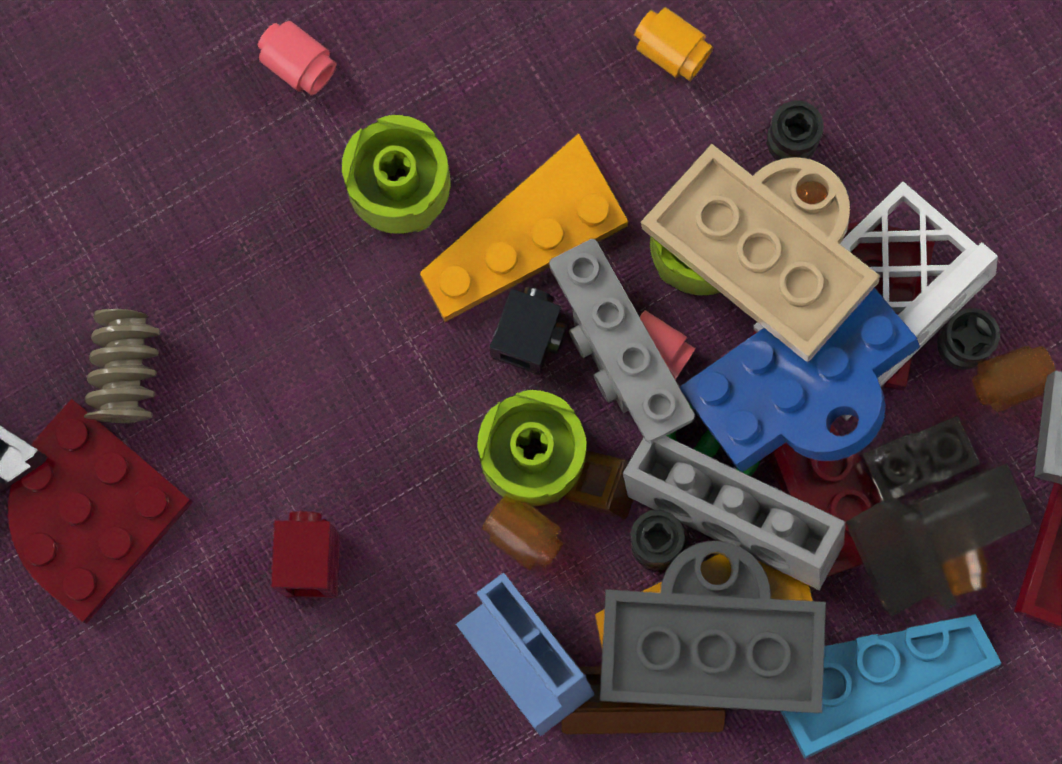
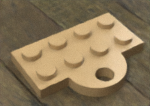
[641,144,880,363]

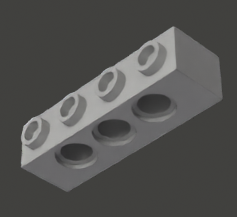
[623,436,845,590]

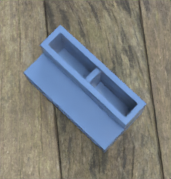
[456,572,595,737]

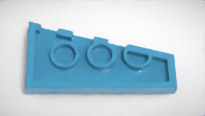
[781,615,1001,759]

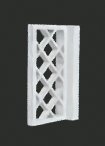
[754,182,998,421]

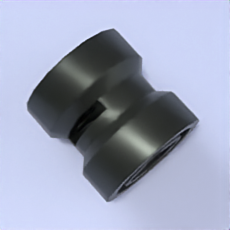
[766,100,824,160]
[937,308,1000,370]
[631,510,685,571]

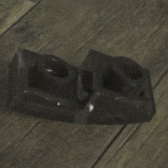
[862,416,980,504]

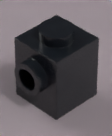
[489,287,568,375]

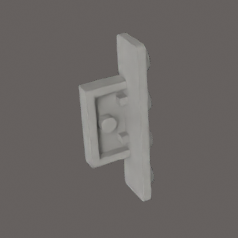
[549,239,694,443]

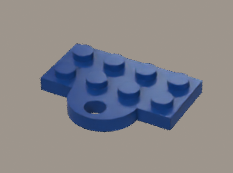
[679,287,920,473]

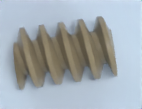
[84,309,161,423]

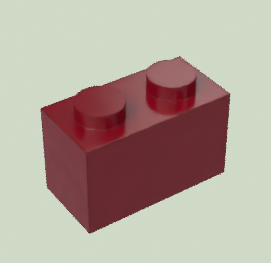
[271,511,340,598]

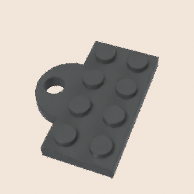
[600,541,826,713]

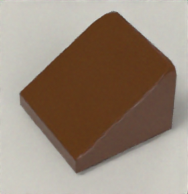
[565,450,633,519]

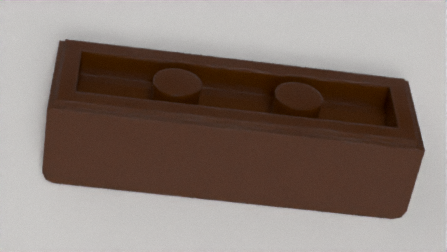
[561,666,726,734]

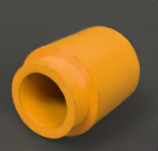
[634,7,713,81]

